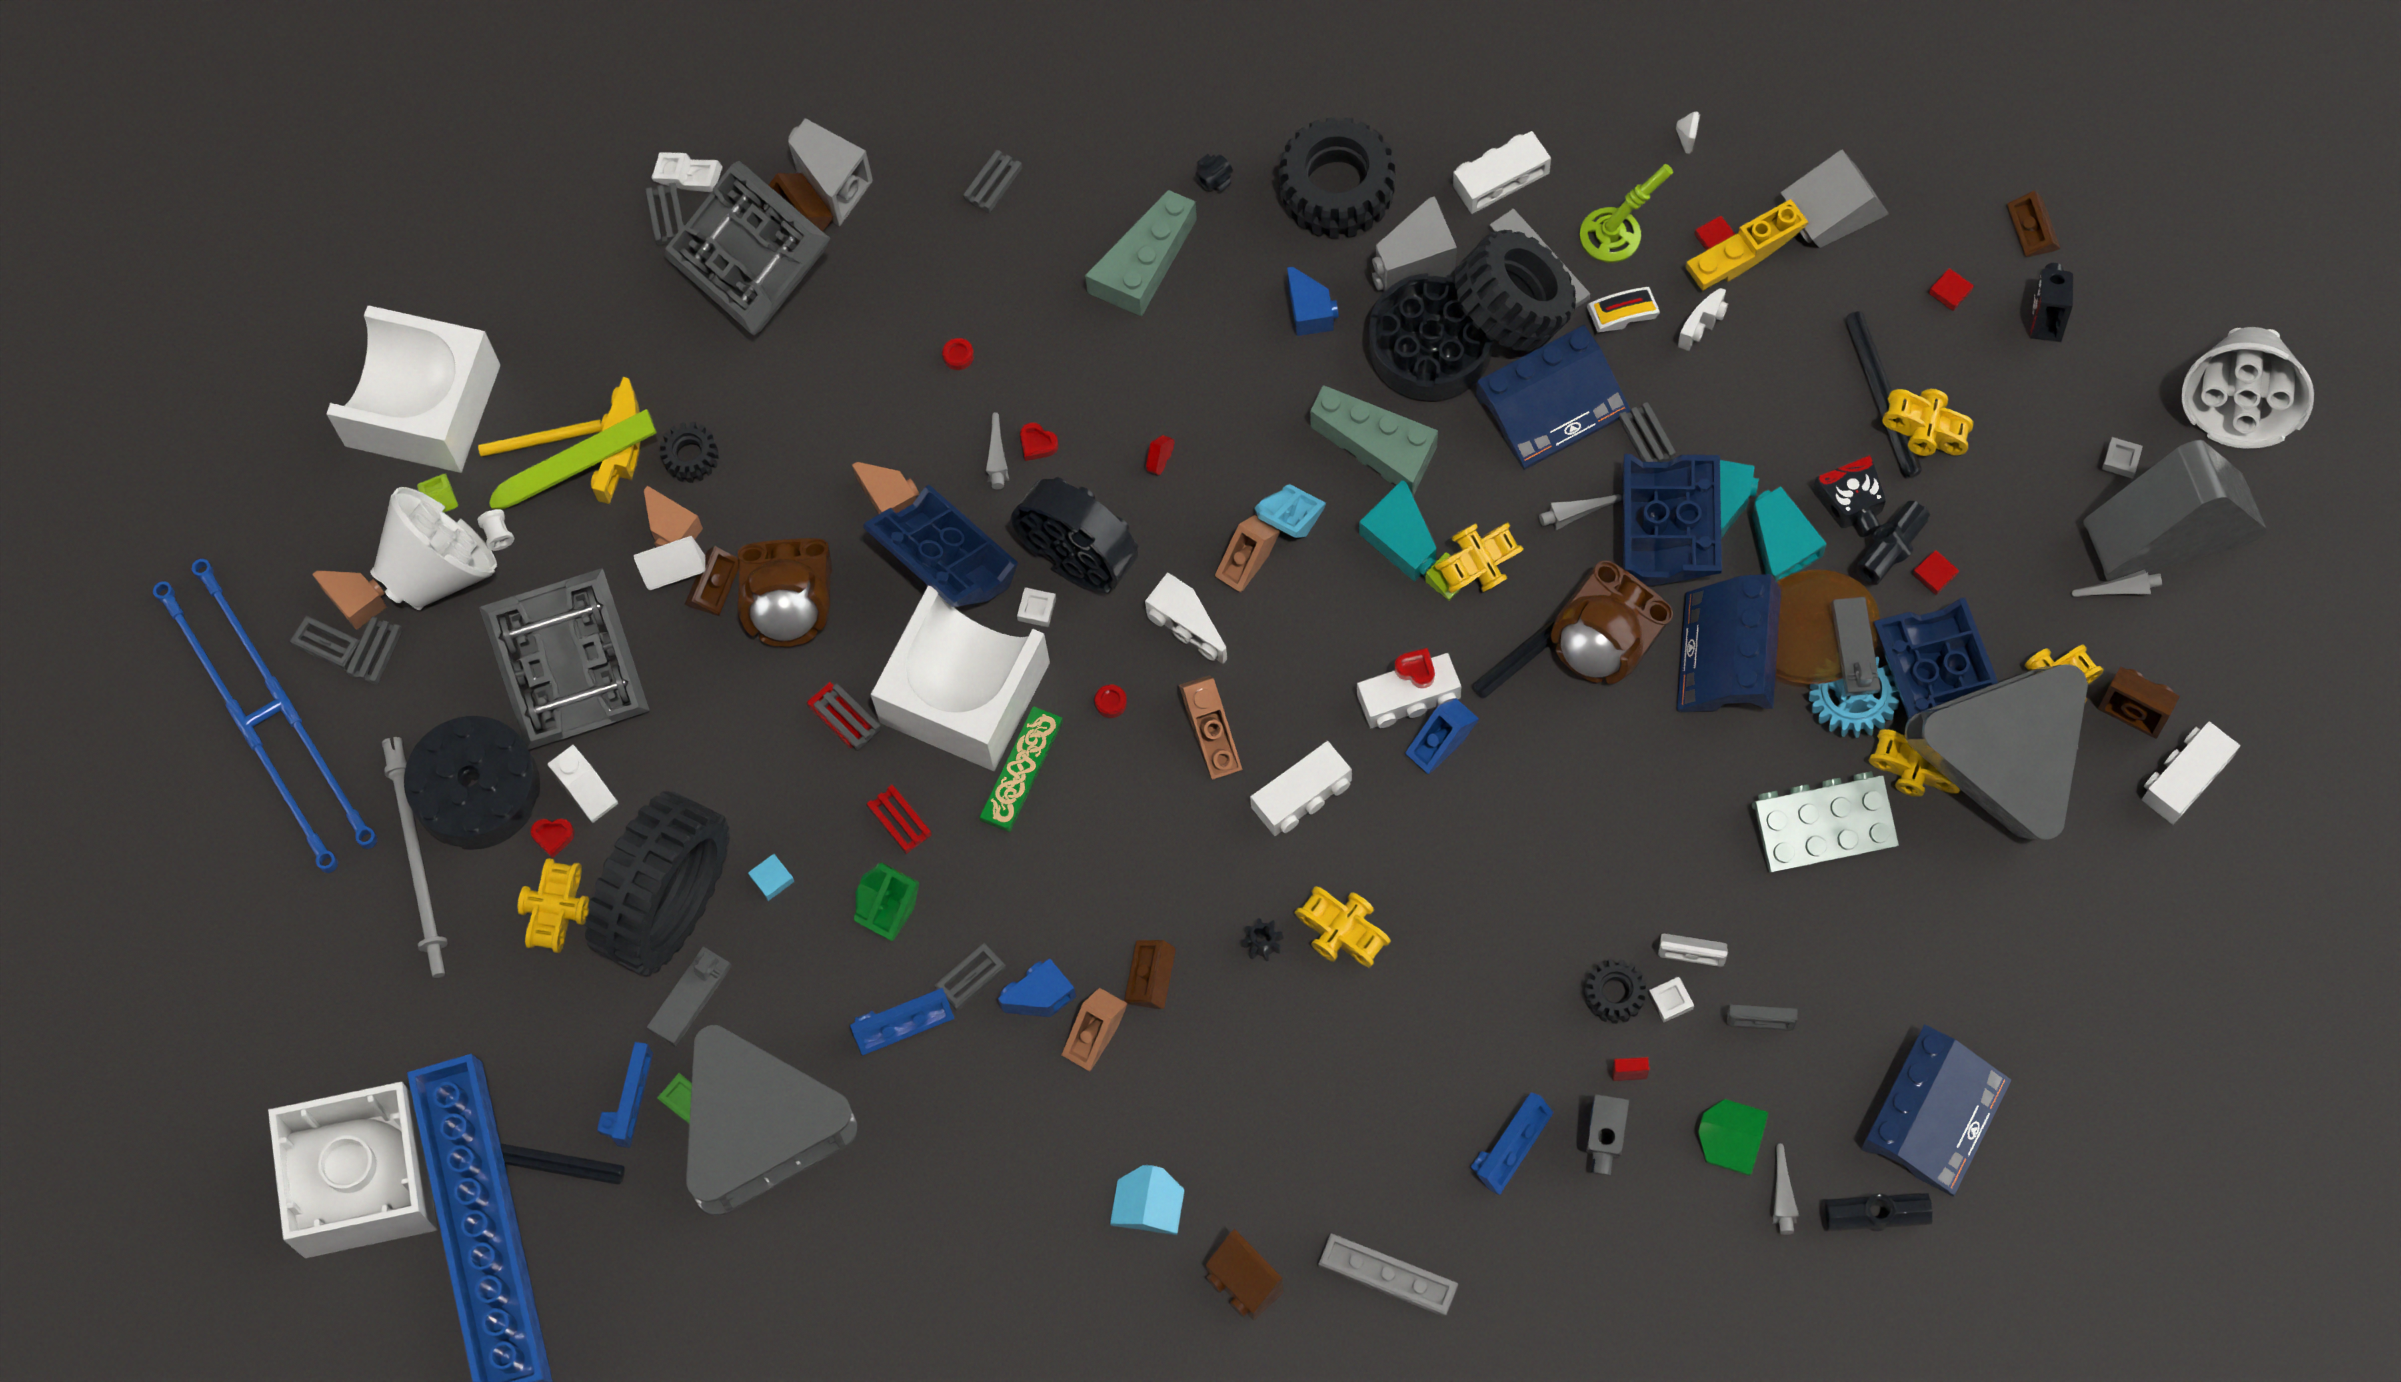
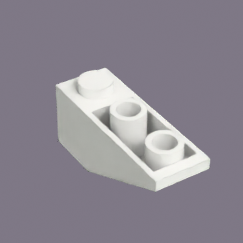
[1145,572,1227,664]

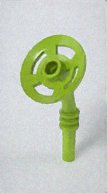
[1580,164,1673,263]

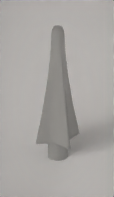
[986,412,1009,489]
[1539,494,1622,531]
[2071,569,2162,597]
[1773,1143,1799,1235]

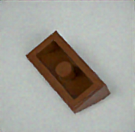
[2007,190,2061,257]
[685,546,739,616]
[1124,940,1176,1009]

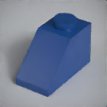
[1287,267,1339,336]
[1405,698,1479,774]

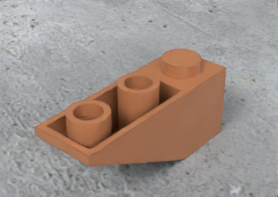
[1179,675,1242,780]

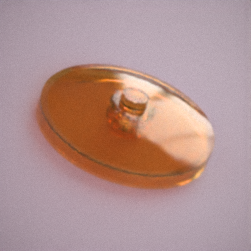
[1776,570,1880,684]

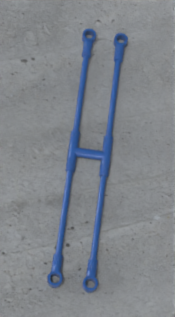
[153,559,378,873]

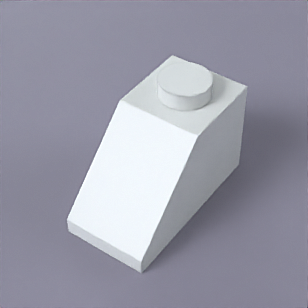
[547,745,618,823]

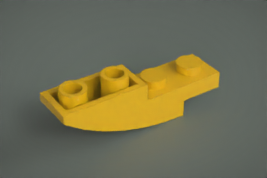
[1686,199,1808,291]
[591,377,641,504]

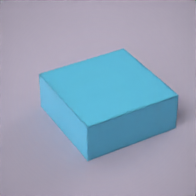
[748,854,795,901]

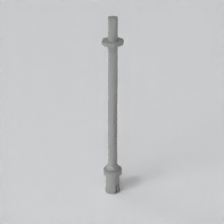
[381,737,448,978]

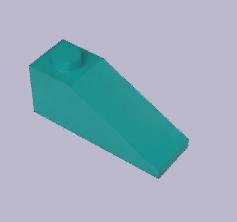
[1720,460,1759,539]

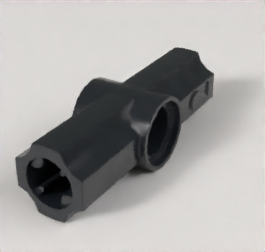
[1855,501,1930,585]
[1825,1193,1933,1231]

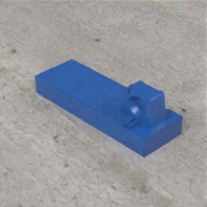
[850,988,955,1056]
[597,1042,653,1148]
[1471,1092,1553,1195]

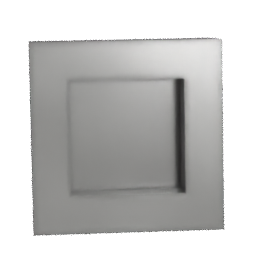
[2102,437,2143,478]

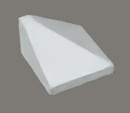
[1676,112,1700,154]

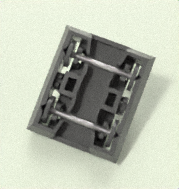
[664,161,831,335]
[479,568,650,750]

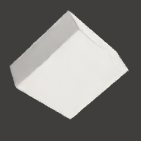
[1017,588,1056,627]
[1648,977,1694,1023]

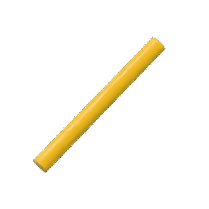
[478,419,601,457]

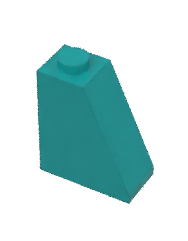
[1359,480,1437,582]
[1752,486,1827,585]

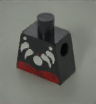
[2030,263,2073,342]
[1812,455,1886,536]

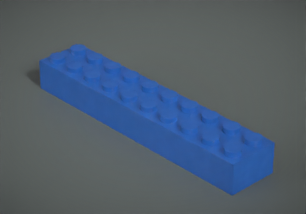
[407,1054,552,1382]

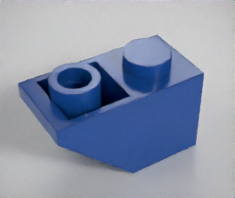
[998,958,1076,1017]

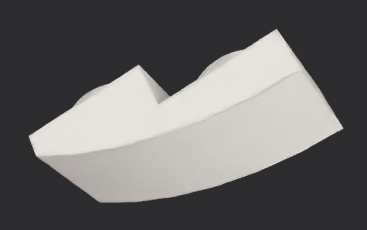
[1678,288,1728,351]

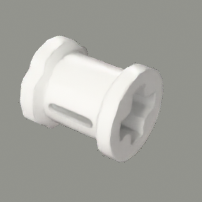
[478,509,514,551]

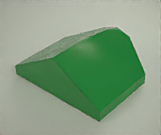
[854,862,919,941]
[1698,1099,1768,1176]

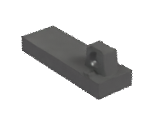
[1831,597,1880,696]
[647,947,732,1047]

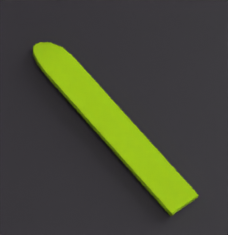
[489,409,657,510]

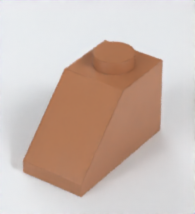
[852,462,919,515]
[644,486,703,547]
[1215,515,1280,592]
[312,571,387,630]
[1062,988,1127,1071]

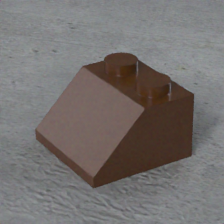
[756,173,834,244]
[2098,666,2180,739]
[1206,1229,1283,1320]

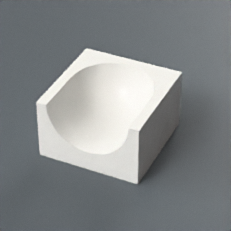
[326,305,500,473]
[871,585,1050,771]
[268,1082,437,1258]

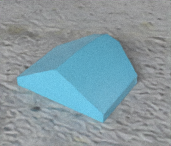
[1255,484,1326,538]
[1110,1165,1184,1235]

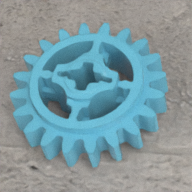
[1809,653,1899,738]

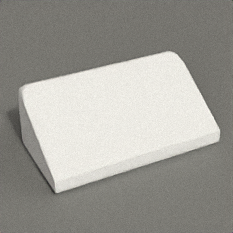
[634,536,706,590]
[1658,934,1728,967]

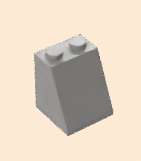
[788,118,873,227]
[1781,149,1889,248]
[1372,196,1457,293]

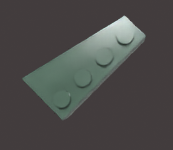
[1085,190,1197,317]
[1310,385,1438,496]

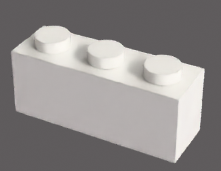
[1453,131,1551,214]
[1357,653,1461,729]
[2142,721,2240,825]
[1250,741,1352,836]

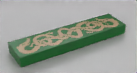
[980,706,1063,833]

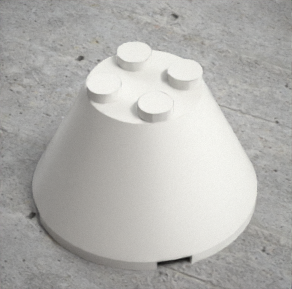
[2182,327,2314,448]
[370,487,497,610]

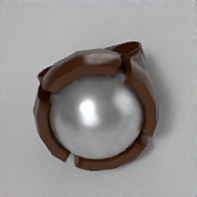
[737,538,833,647]
[1551,560,1673,684]

